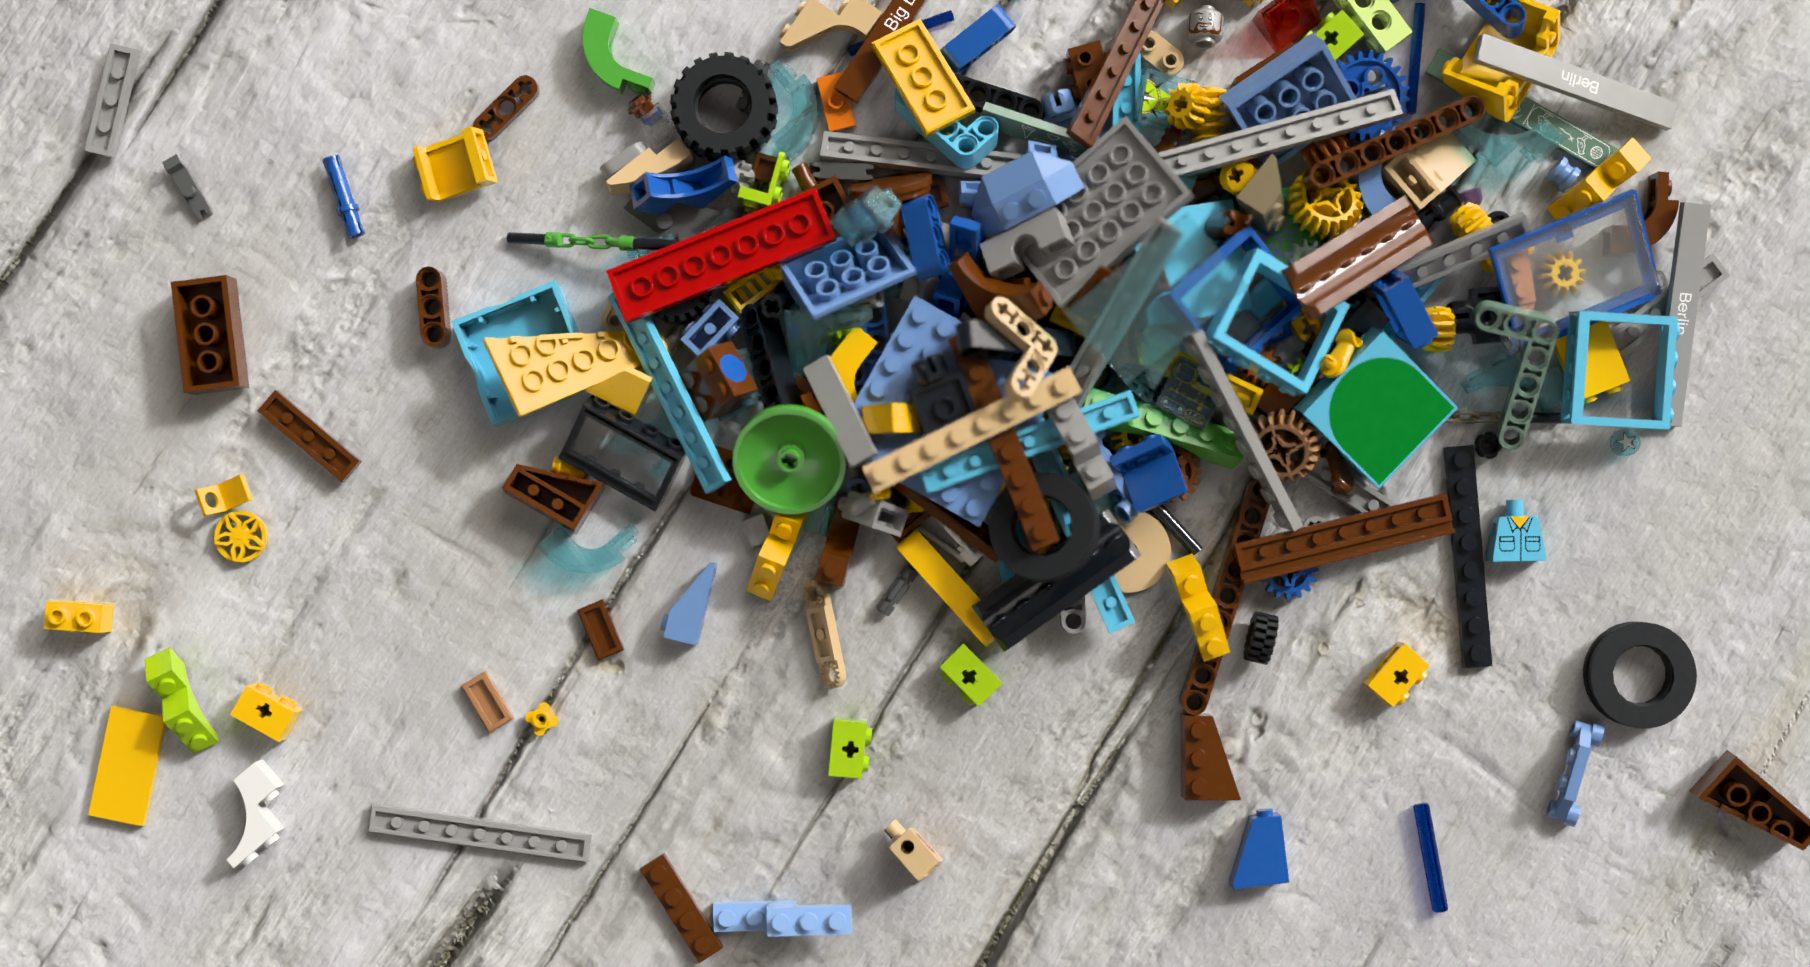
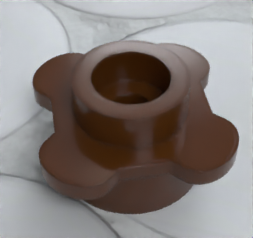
[628,94,654,119]

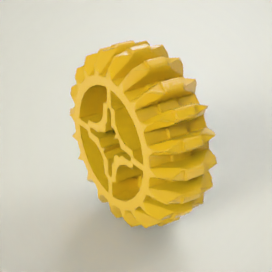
[1286,171,1363,240]

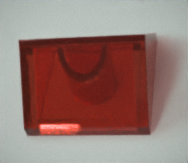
[1252,0,1322,52]

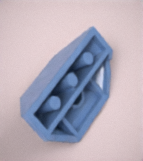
[971,151,1085,238]

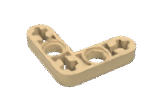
[985,297,1057,402]

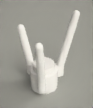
[917,526,984,566]

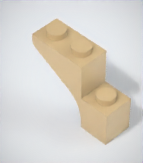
[779,0,882,52]

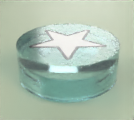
[1610,428,1641,456]

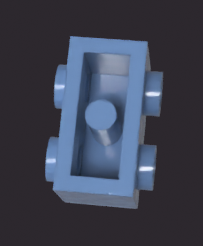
[680,299,741,356]

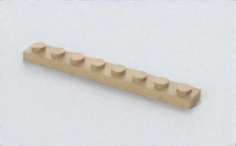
[862,366,1082,494]

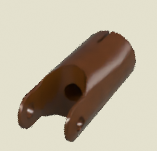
[1204,210,1251,241]

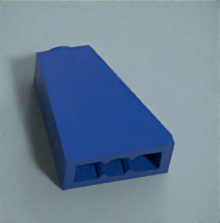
[1229,808,1289,889]

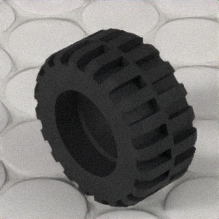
[670,52,778,162]

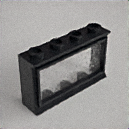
[558,395,687,512]

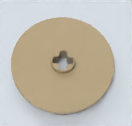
[1112,512,1171,593]

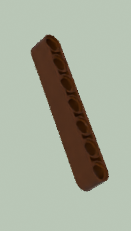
[1302,96,1485,192]

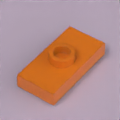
[817,72,856,132]

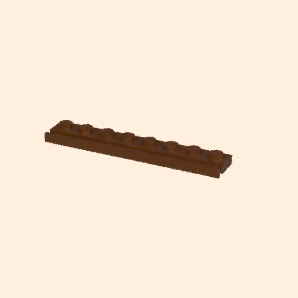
[1232,493,1456,584]

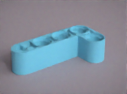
[894,89,999,169]

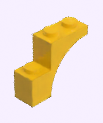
[1547,138,1651,220]
[746,512,808,601]
[1166,554,1230,662]

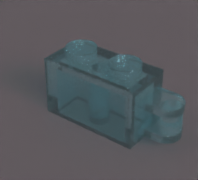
[830,185,902,247]

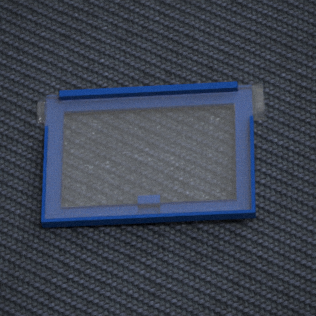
[1488,189,1667,356]

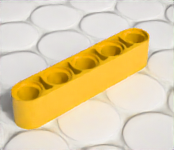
[895,528,995,648]

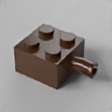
[791,163,861,238]

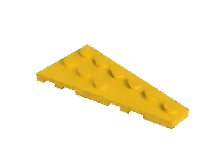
[483,328,670,418]

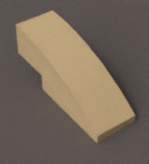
[606,138,693,196]

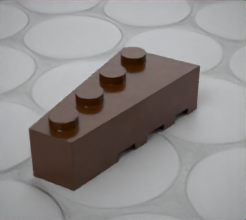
[1689,750,1810,851]

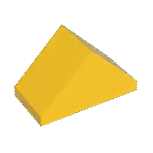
[862,403,920,434]

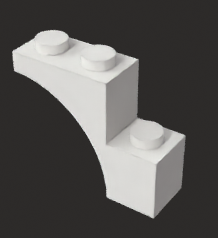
[227,759,284,868]

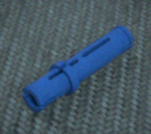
[322,155,365,239]

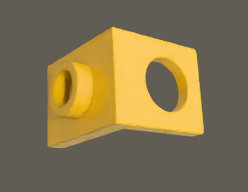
[194,474,252,516]

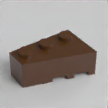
[502,464,605,535]

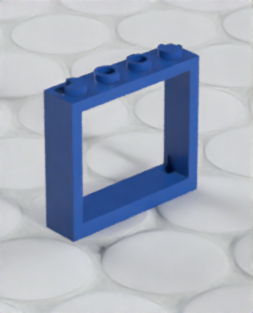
[1158,224,1302,375]

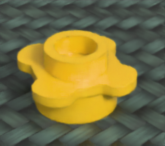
[525,702,559,736]

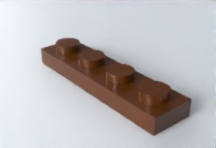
[257,390,362,482]
[640,853,723,963]

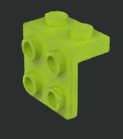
[737,151,791,213]

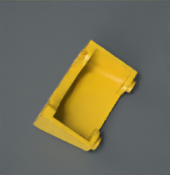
[1441,0,1561,122]

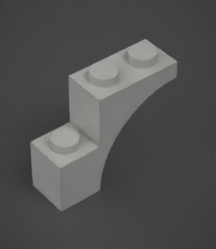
[1047,397,1117,501]

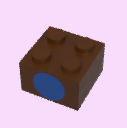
[679,341,758,422]

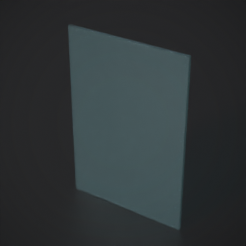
[1064,213,1249,383]

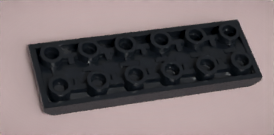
[971,509,1141,652]

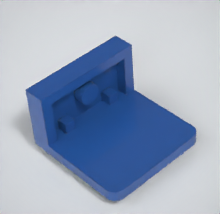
[1110,434,1187,513]

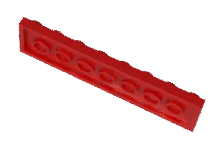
[606,187,837,324]

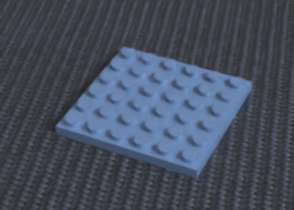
[854,296,1053,527]

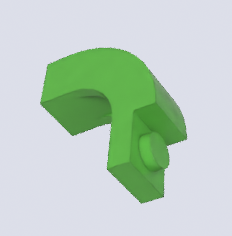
[582,8,656,94]

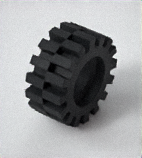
[1243,611,1279,665]

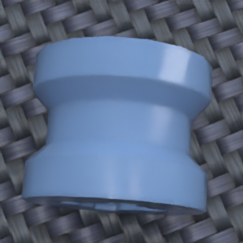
[1545,156,1581,192]

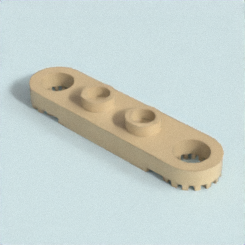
[802,579,846,689]

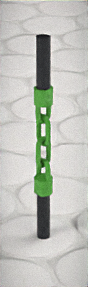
[507,232,676,251]

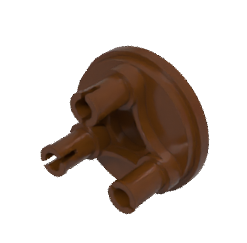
[849,172,933,237]

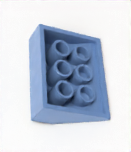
[1219,33,1357,165]
[779,219,917,320]

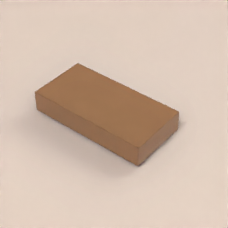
[461,671,514,733]

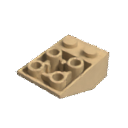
[1381,119,1476,212]

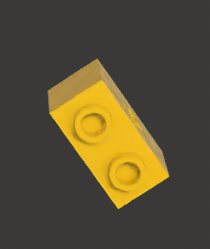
[44,600,114,633]
[1362,642,1430,707]
[230,682,303,742]

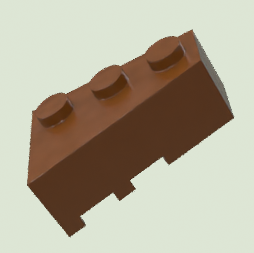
[1180,713,1241,801]

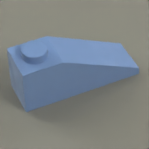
[660,562,718,645]

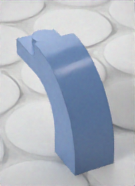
[1349,127,1397,216]

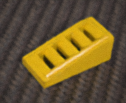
[721,269,782,317]

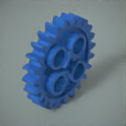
[1336,50,1410,142]

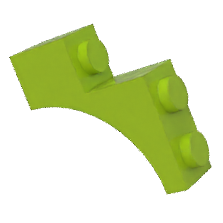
[145,647,219,754]

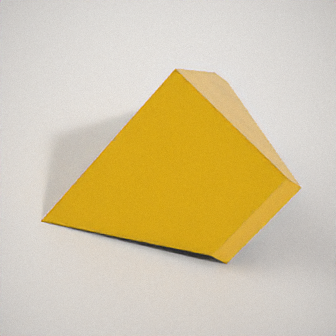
[584,366,652,415]

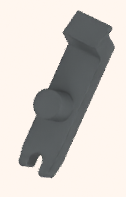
[162,154,213,221]
[809,162,875,181]

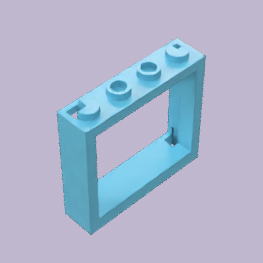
[1205,248,1350,397]
[1561,311,1680,430]

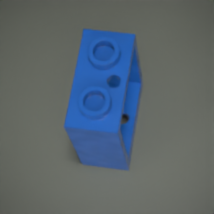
[1369,268,1439,349]

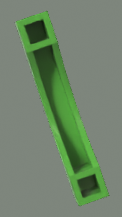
[1081,388,1244,469]

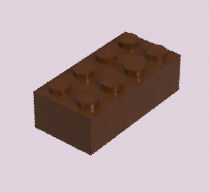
[171,275,249,395]

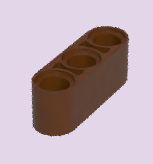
[416,266,451,349]

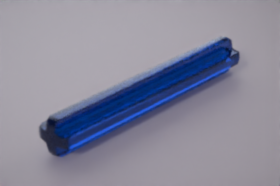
[1413,802,1448,913]

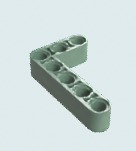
[1473,300,1558,450]

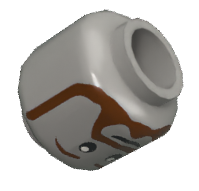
[1187,5,1224,49]

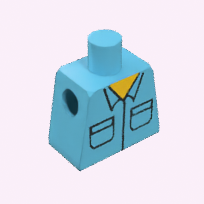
[1486,500,1546,562]

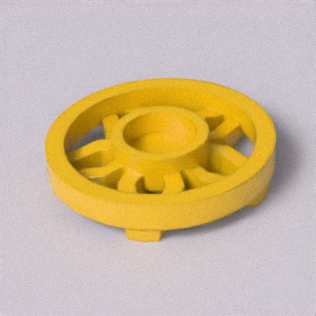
[214,511,268,562]

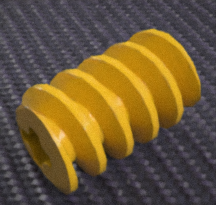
[1191,87,1227,144]
[1219,161,1259,197]

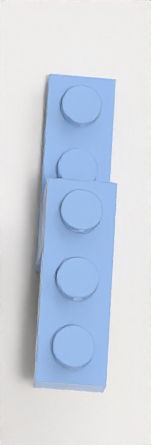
[713,900,852,937]

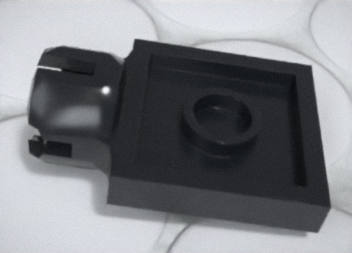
[1446,286,1523,345]
[907,354,977,437]

